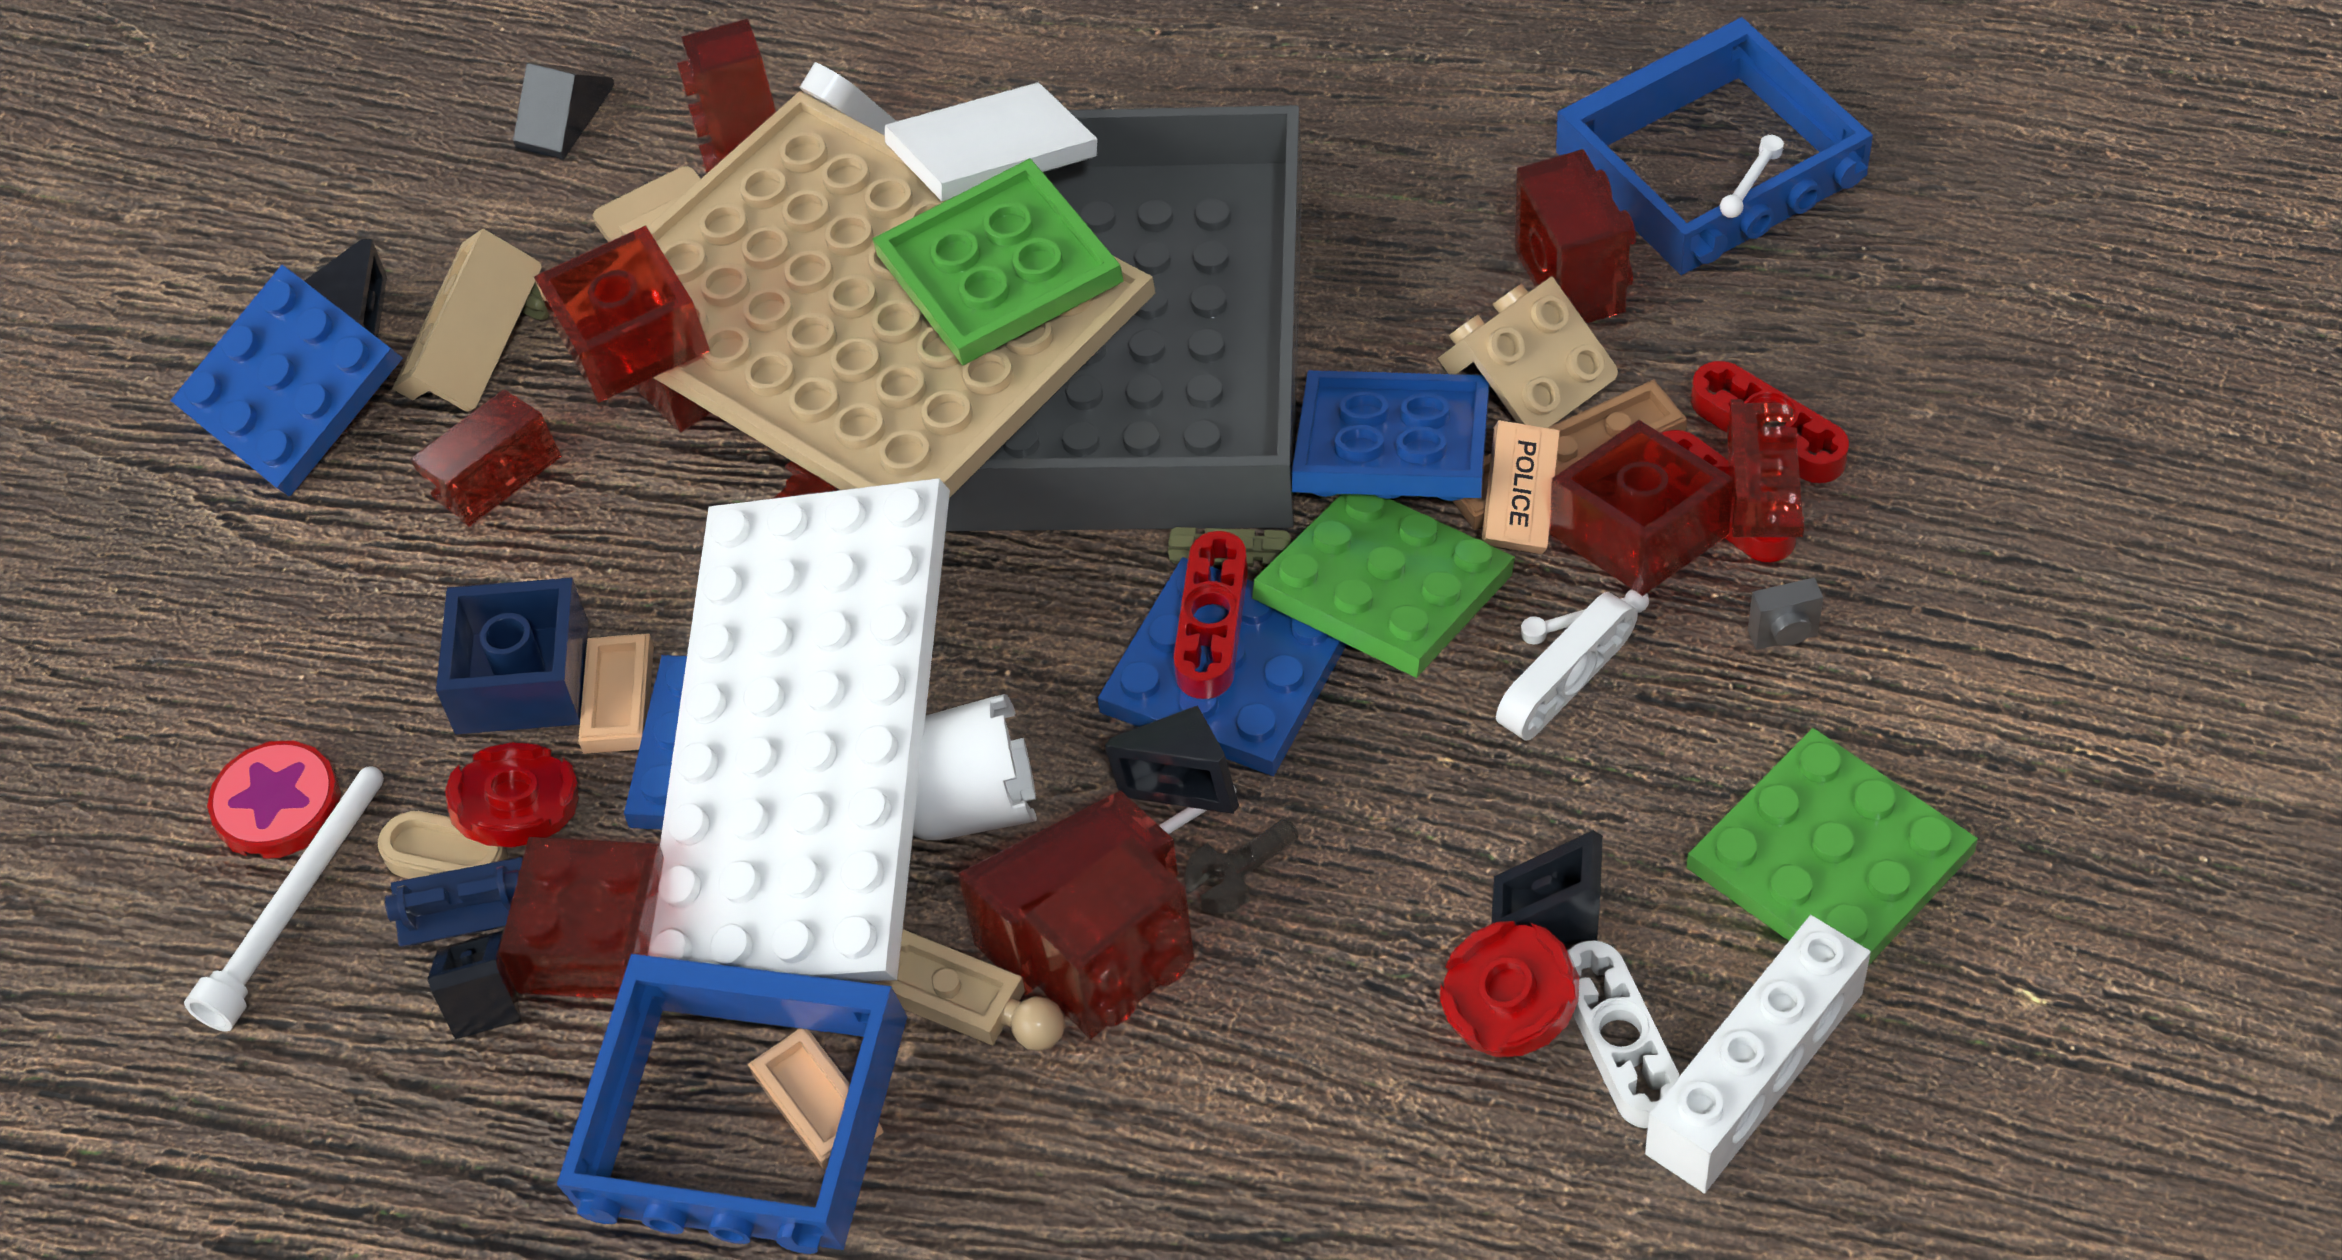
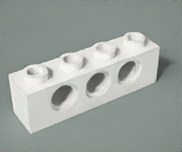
[1645,915,1871,1194]

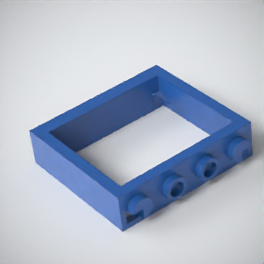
[1556,17,1873,276]
[557,954,908,1254]

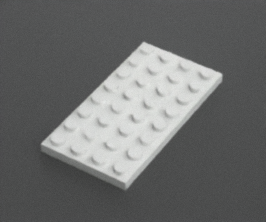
[644,478,950,982]

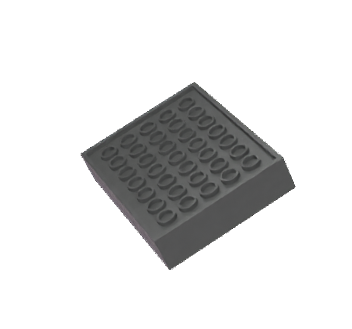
[946,105,1302,531]

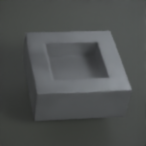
[1748,577,1823,650]

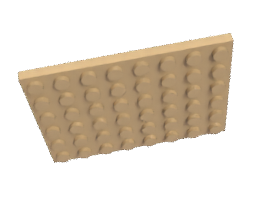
[557,91,1156,498]

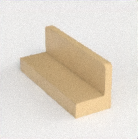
[392,229,542,412]

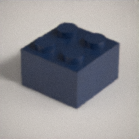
[436,577,589,735]

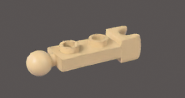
[861,929,1065,1051]

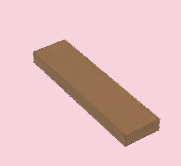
[1453,380,1687,531]

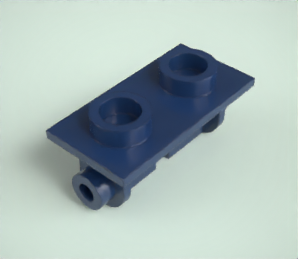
[385,857,532,948]

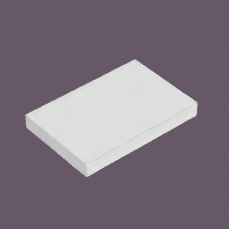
[885,82,1097,201]

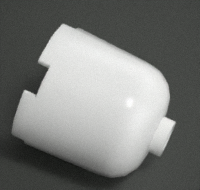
[913,694,1037,841]

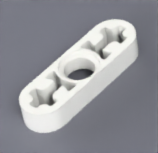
[800,62,897,135]
[1496,592,1638,740]
[1568,941,1680,1129]

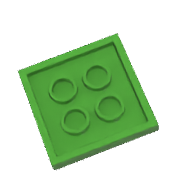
[872,158,1124,366]
[1252,494,1515,678]
[1686,728,1978,966]

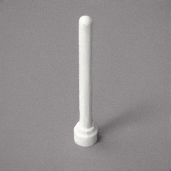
[184,766,384,1032]

